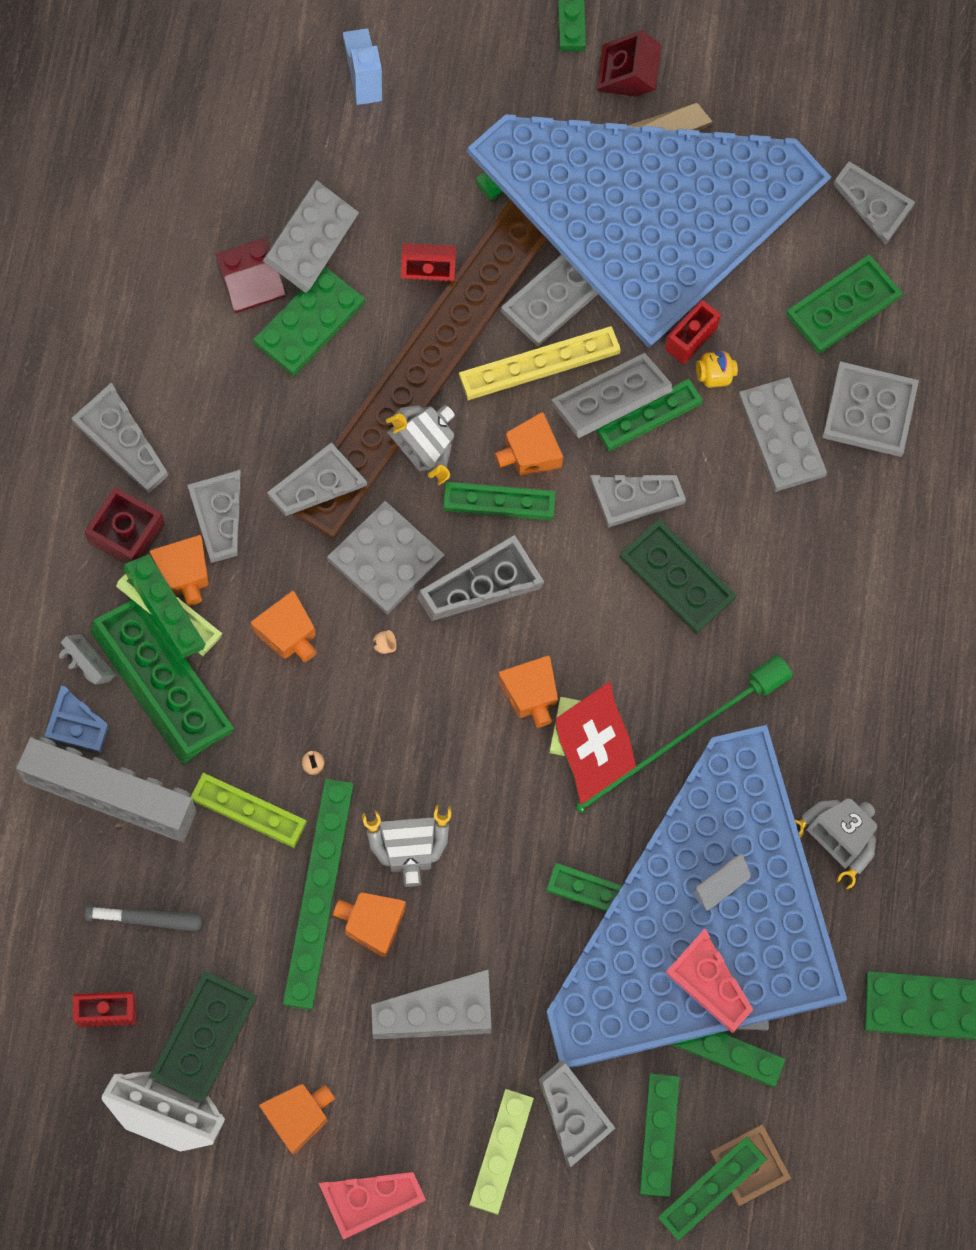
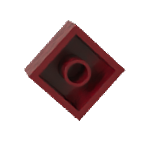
[84,487,165,564]

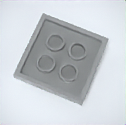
[822,361,919,457]
[327,501,445,615]

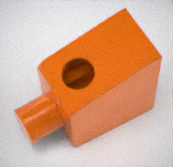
[494,412,563,476]
[150,535,209,606]
[250,591,317,662]
[498,655,558,728]
[333,893,406,958]
[259,1084,335,1155]

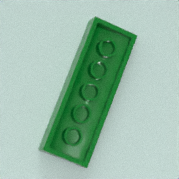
[90,600,234,766]

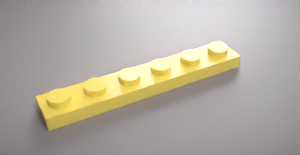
[459,326,621,400]

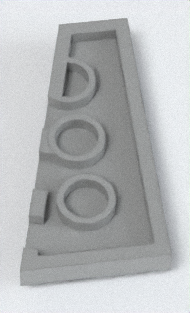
[71,383,168,494]

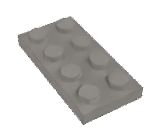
[262,180,359,293]
[501,254,598,347]
[551,353,673,438]
[738,377,827,492]

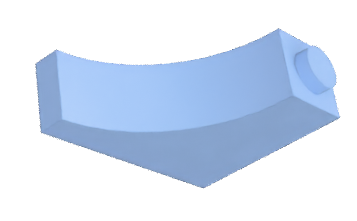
[343,28,382,105]

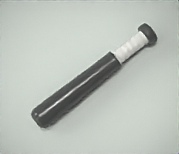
[85,904,202,931]

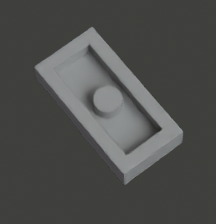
[59,634,116,685]

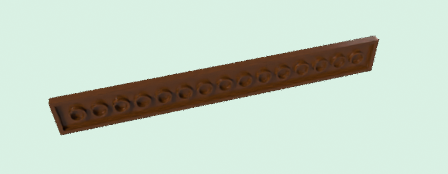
[292,199,548,540]

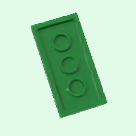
[786,254,903,354]
[253,267,365,377]
[864,971,976,1040]

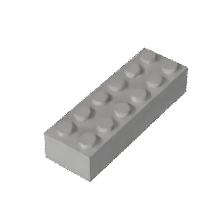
[16,737,197,843]

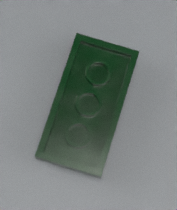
[619,519,737,635]
[149,971,257,1105]

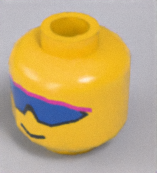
[696,351,738,388]

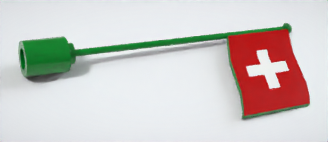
[555,655,793,813]

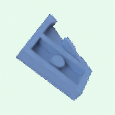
[44,686,109,754]

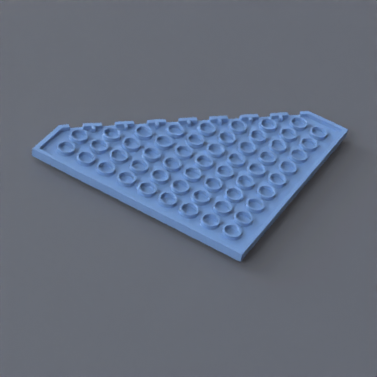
[466,114,831,348]
[546,725,847,1069]

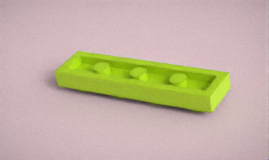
[191,773,307,848]

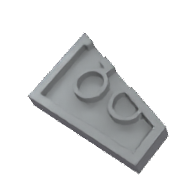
[833,161,915,245]
[267,443,367,516]
[187,470,241,563]
[590,475,686,528]
[539,1060,616,1167]

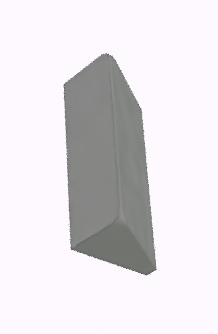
[693,854,751,911]

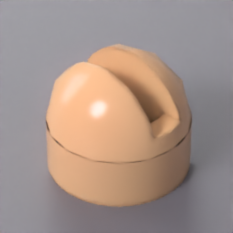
[373,630,396,654]
[302,751,325,775]

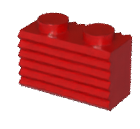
[401,243,456,282]
[664,300,720,364]
[73,992,137,1029]

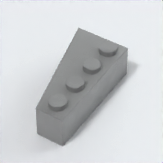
[417,535,544,621]
[371,970,491,1039]

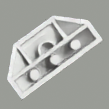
[102,1072,225,1151]

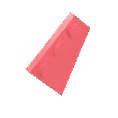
[665,929,753,1033]
[319,1172,426,1240]

